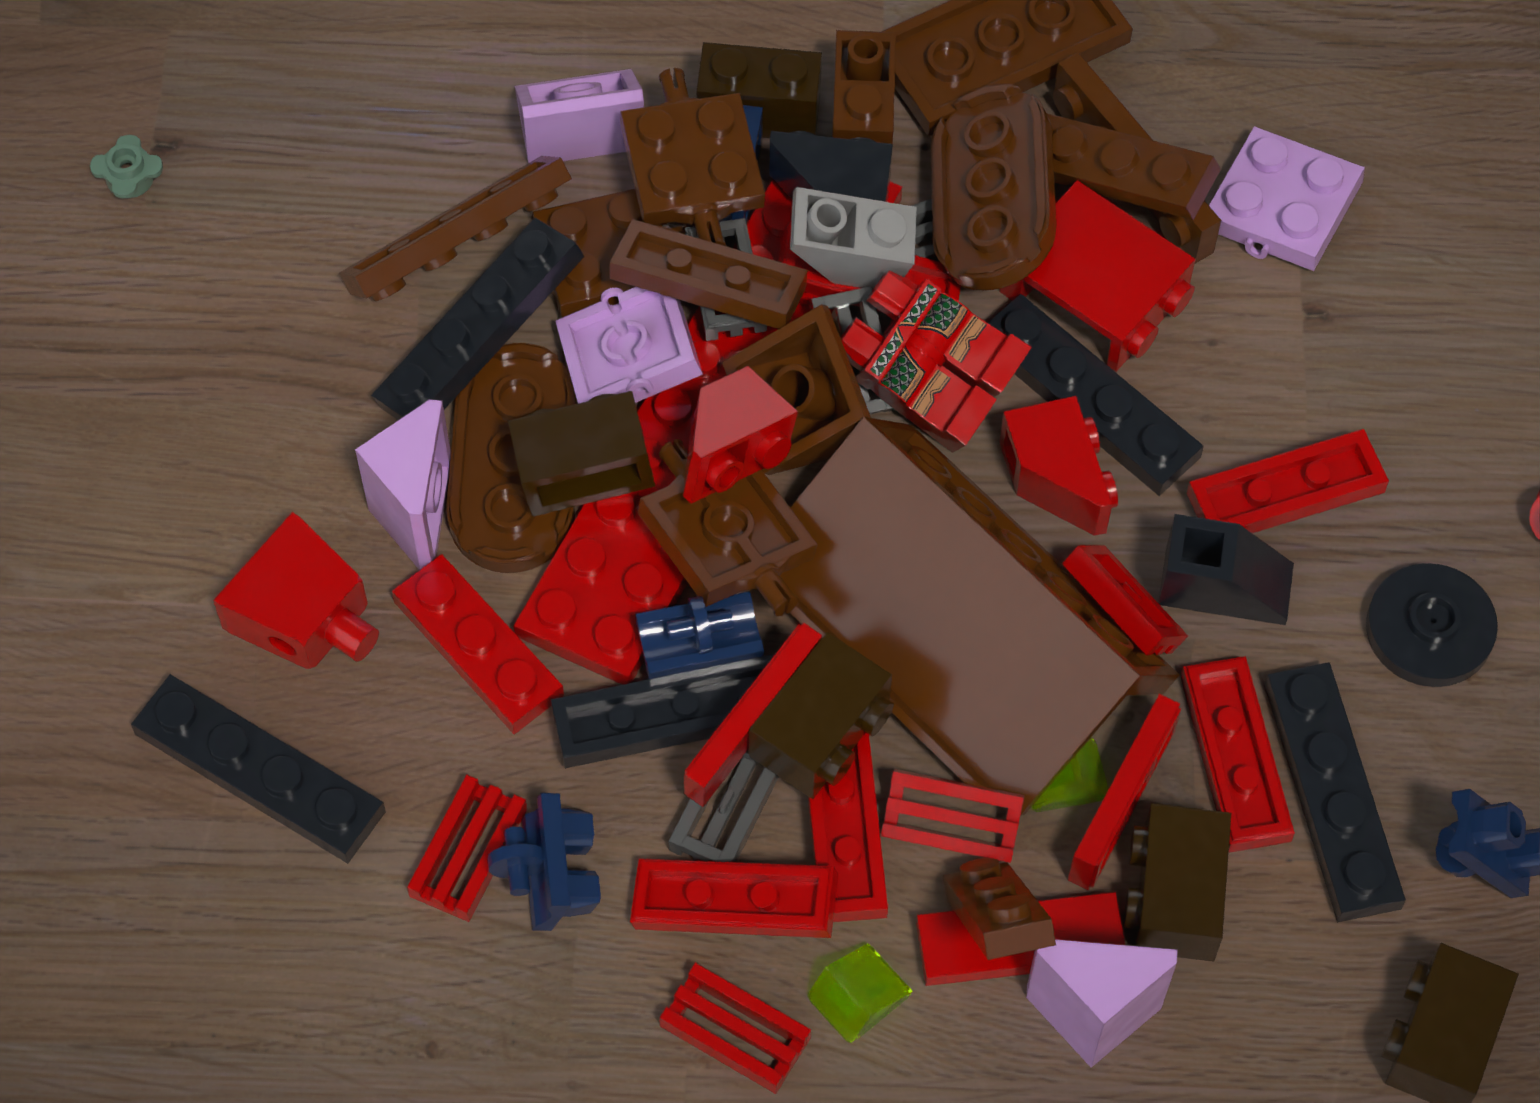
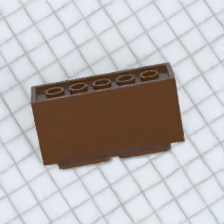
[780,417,1180,815]

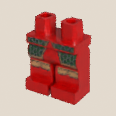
[840,270,1032,453]

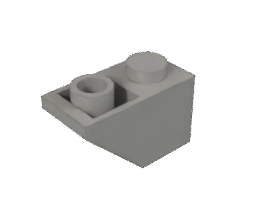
[790,187,917,290]

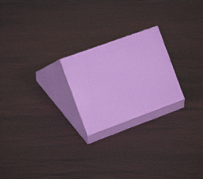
[515,69,644,163]
[355,399,451,570]
[1026,940,1177,1068]

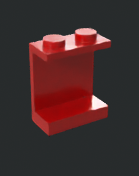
[999,180,1196,372]

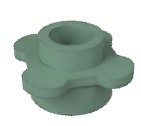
[90,135,163,198]

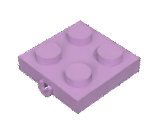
[1209,126,1365,271]
[555,287,703,404]

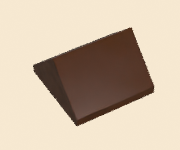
[722,304,872,475]

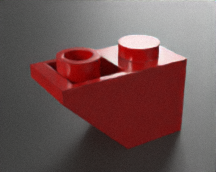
[683,366,798,504]
[999,396,1118,536]

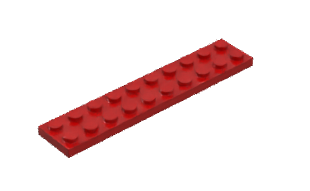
[514,179,903,685]

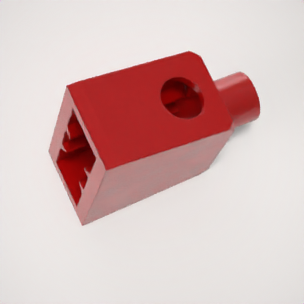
[213,512,379,669]

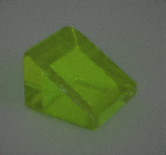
[1032,737,1109,812]
[808,943,913,1043]

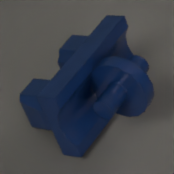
[636,592,764,679]
[1436,789,1540,898]
[487,793,601,931]

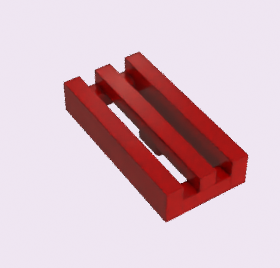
[1062,545,1188,656]
[881,769,1024,863]
[407,774,527,922]
[659,963,811,1094]

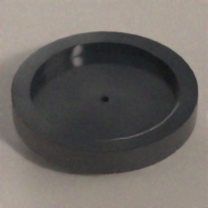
[1366,563,1498,687]

